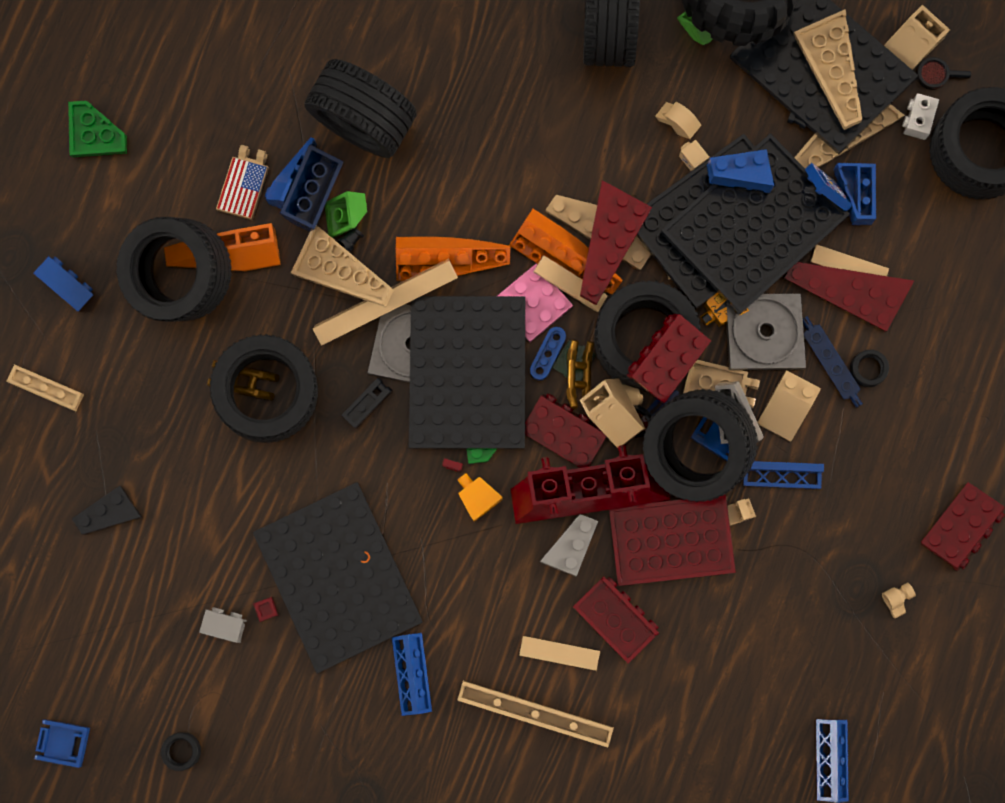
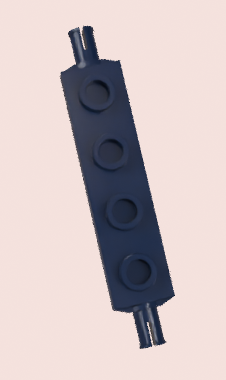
[803,316,863,408]

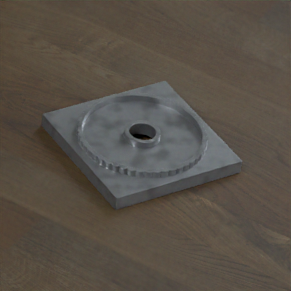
[726,294,806,370]
[368,304,411,383]

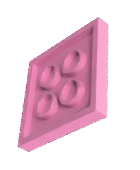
[498,264,573,343]

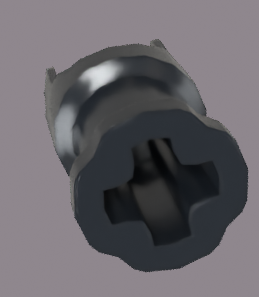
[338,228,364,253]

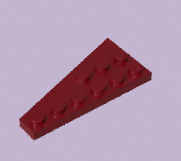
[580,180,652,305]
[784,262,914,332]

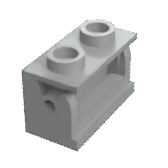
[199,607,247,643]

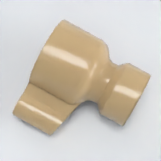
[882,582,916,619]

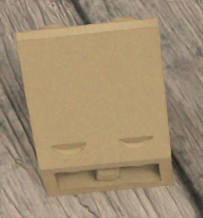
[884,5,950,70]
[580,378,645,448]

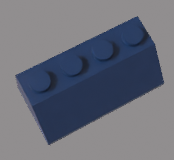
[279,145,344,232]

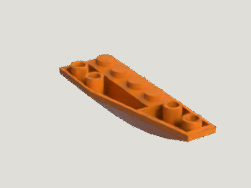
[509,209,623,294]
[164,223,281,271]
[396,237,510,281]

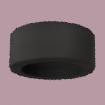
[850,349,889,387]
[161,732,201,771]

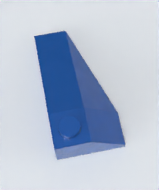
[265,137,317,209]

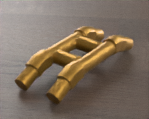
[567,339,595,409]
[207,360,279,400]

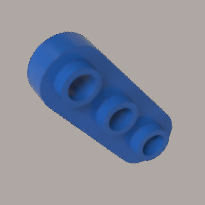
[530,327,566,381]

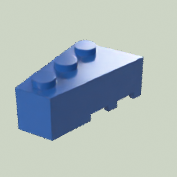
[707,149,774,193]
[833,163,876,225]
[33,256,94,312]

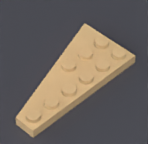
[794,9,862,130]
[794,105,905,169]
[546,195,651,271]
[291,225,394,307]

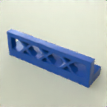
[743,461,824,489]
[392,633,432,716]
[816,719,849,803]

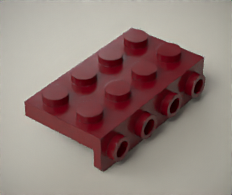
[627,314,711,403]
[525,393,607,468]
[921,482,1005,571]
[573,577,659,664]

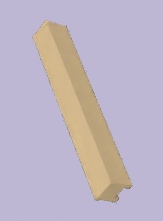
[313,258,458,346]
[457,680,614,747]

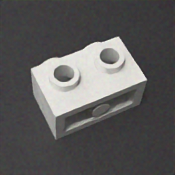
[902,93,939,140]

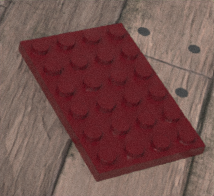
[609,494,736,586]

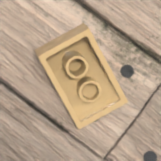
[758,370,821,442]

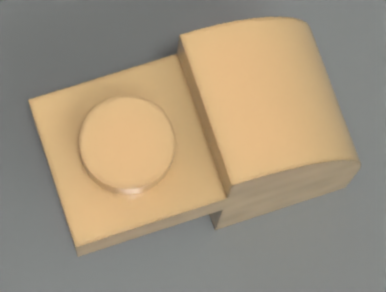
[655,102,701,139]
[728,498,756,526]

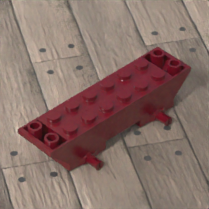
[510,445,670,524]

